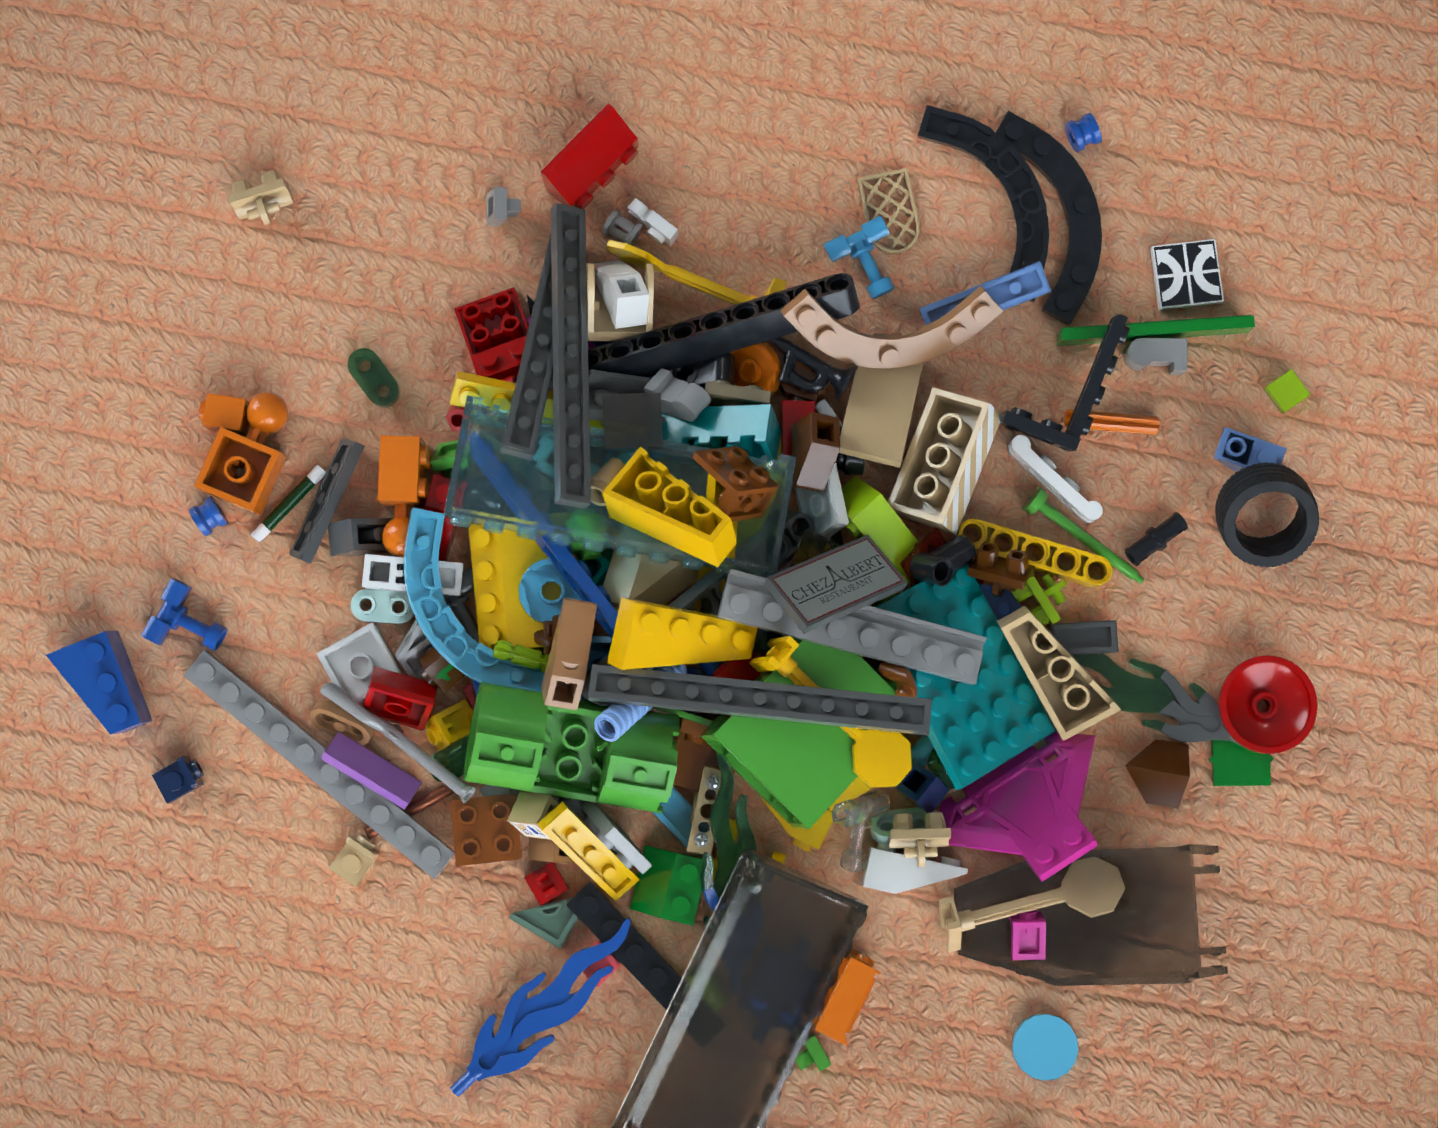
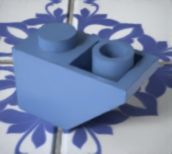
[1214,427,1287,472]

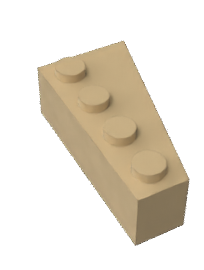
[997,606,1121,741]

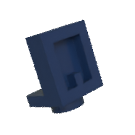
[152,756,204,804]

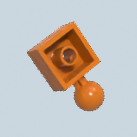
[194,392,288,516]
[377,435,433,557]

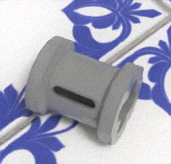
[601,209,643,246]

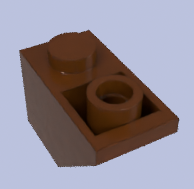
[791,412,840,492]

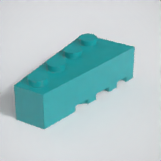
[644,404,781,466]

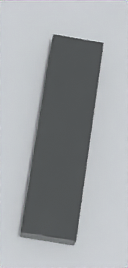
[289,438,365,564]

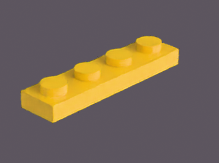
[537,801,640,901]

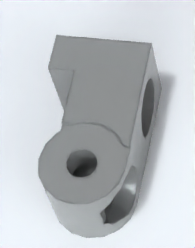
[1123,338,1187,375]
[644,368,711,422]

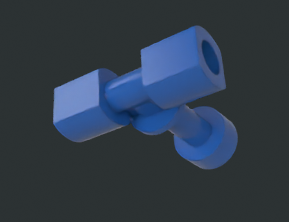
[141,578,228,651]

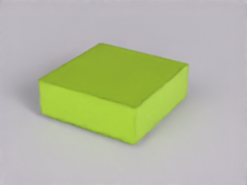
[1263,369,1311,414]

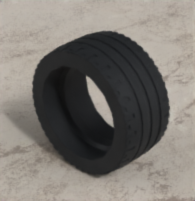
[1215,462,1319,567]

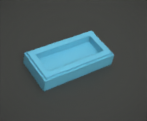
[653,787,710,848]

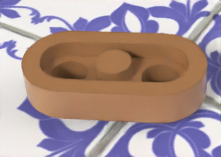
[309,700,375,746]

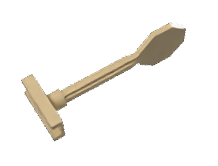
[939,856,1125,953]

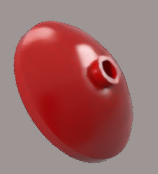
[1218,655,1318,754]

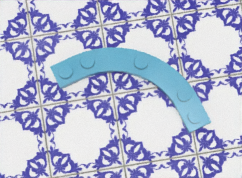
[403,507,544,692]

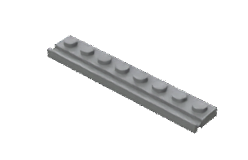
[717,569,987,685]

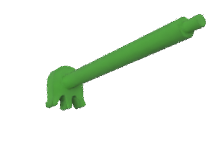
[1021,486,1144,584]

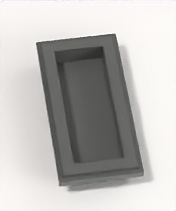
[1051,620,1119,655]

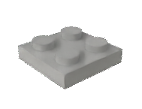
[581,801,652,874]

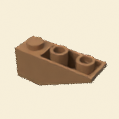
[541,597,597,710]

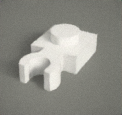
[628,198,679,247]

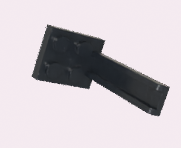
[1000,314,1130,452]

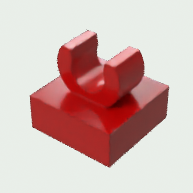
[524,862,569,906]

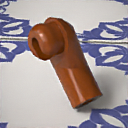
[878,661,918,698]

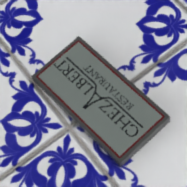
[764,535,908,634]

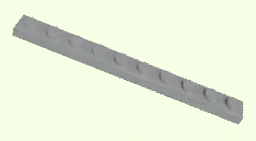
[183,650,455,879]

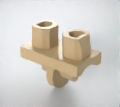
[228,170,293,225]
[888,812,951,867]

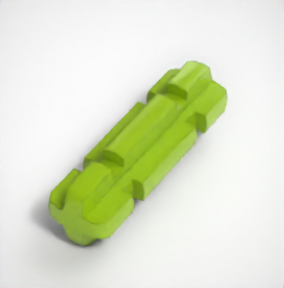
[493,640,549,673]

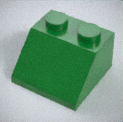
[630,845,708,926]

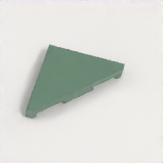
[509,897,578,949]

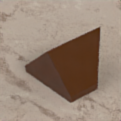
[1125,739,1190,809]

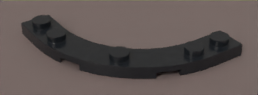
[918,105,1049,303]
[996,111,1102,326]

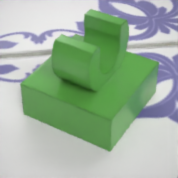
[430,439,471,479]
[793,1032,832,1071]

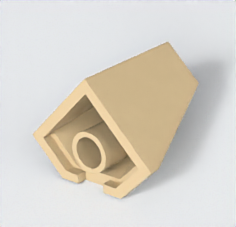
[603,524,698,611]

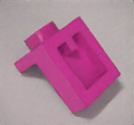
[1009,910,1046,960]

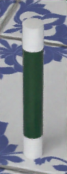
[250,464,326,543]

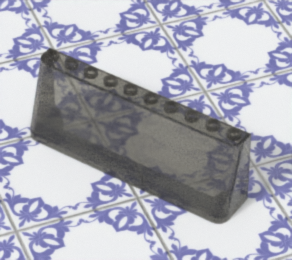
[611,849,869,1128]

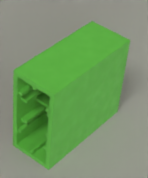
[700,637,898,829]

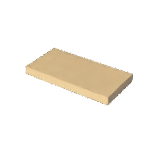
[839,363,923,468]

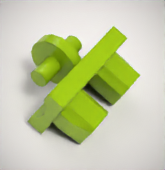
[1011,573,1067,625]

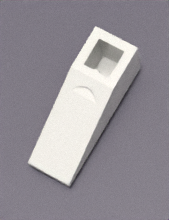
[594,260,649,329]
[861,843,968,894]

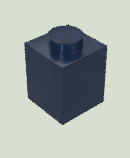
[895,760,949,814]

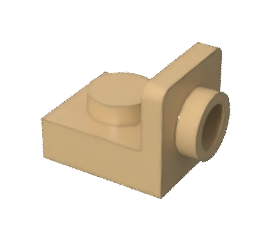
[329,834,379,887]

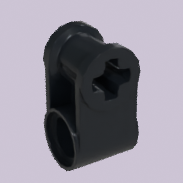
[672,353,735,390]

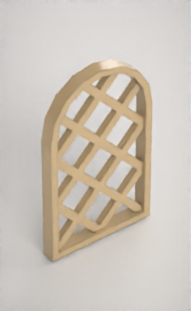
[857,168,920,254]

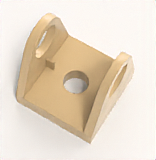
[587,263,654,341]

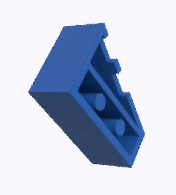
[46,631,152,735]

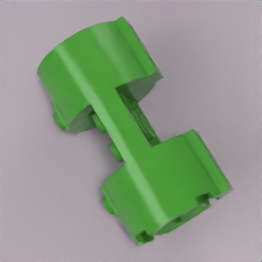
[463,682,680,813]

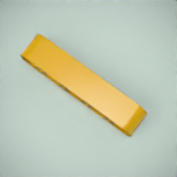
[955,518,1113,588]

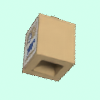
[507,792,559,840]

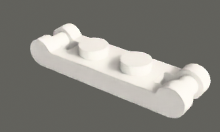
[1007,435,1103,524]

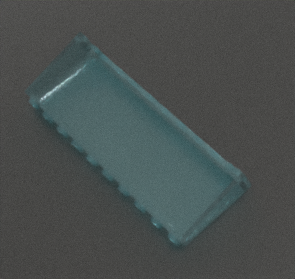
[444,395,796,578]

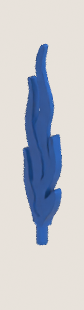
[450,918,631,1097]

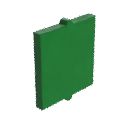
[1209,740,1273,786]

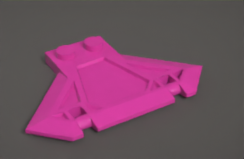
[939,731,1097,882]

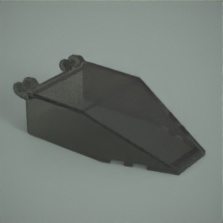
[954,843,1228,986]

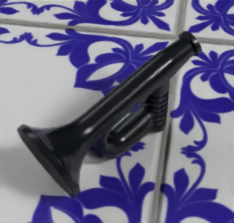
[770,337,858,400]

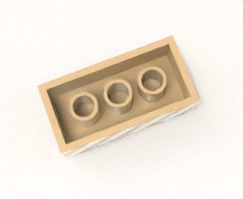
[888,387,1003,535]

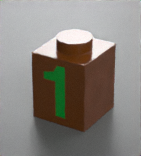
[419,647,465,693]

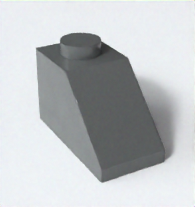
[328,518,394,556]

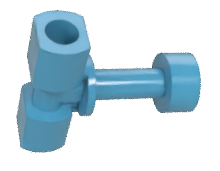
[823,216,895,300]

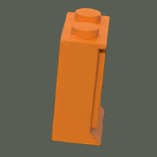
[806,949,881,1046]

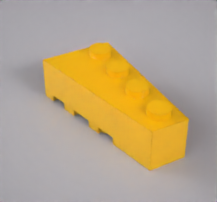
[602,446,737,567]
[607,597,758,670]

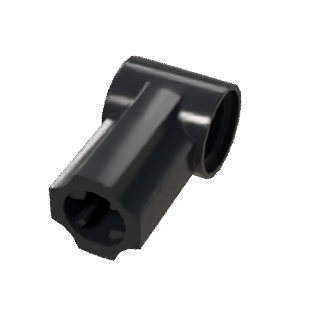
[910,535,976,587]

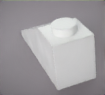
[362,554,464,596]

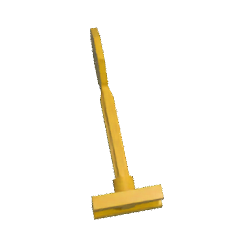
[606,240,787,305]
[749,636,912,788]

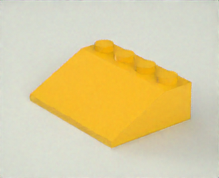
[468,513,577,650]

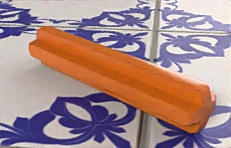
[1064,409,1160,435]

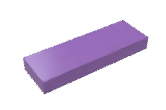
[321,732,422,810]

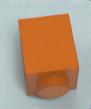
[199,393,249,435]

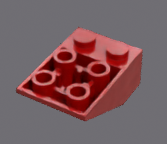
[454,287,529,380]

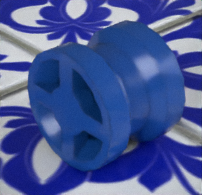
[1065,113,1102,152]
[189,496,228,536]

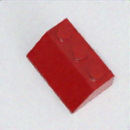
[541,103,639,209]

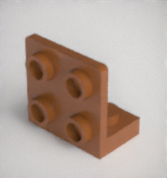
[692,446,779,522]
[674,718,735,800]
[450,794,522,866]

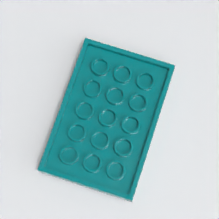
[876,564,1055,790]

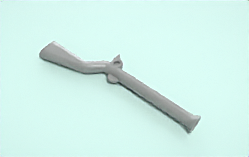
[320,683,476,803]

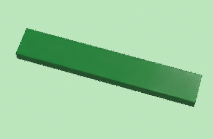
[1056,315,1255,346]

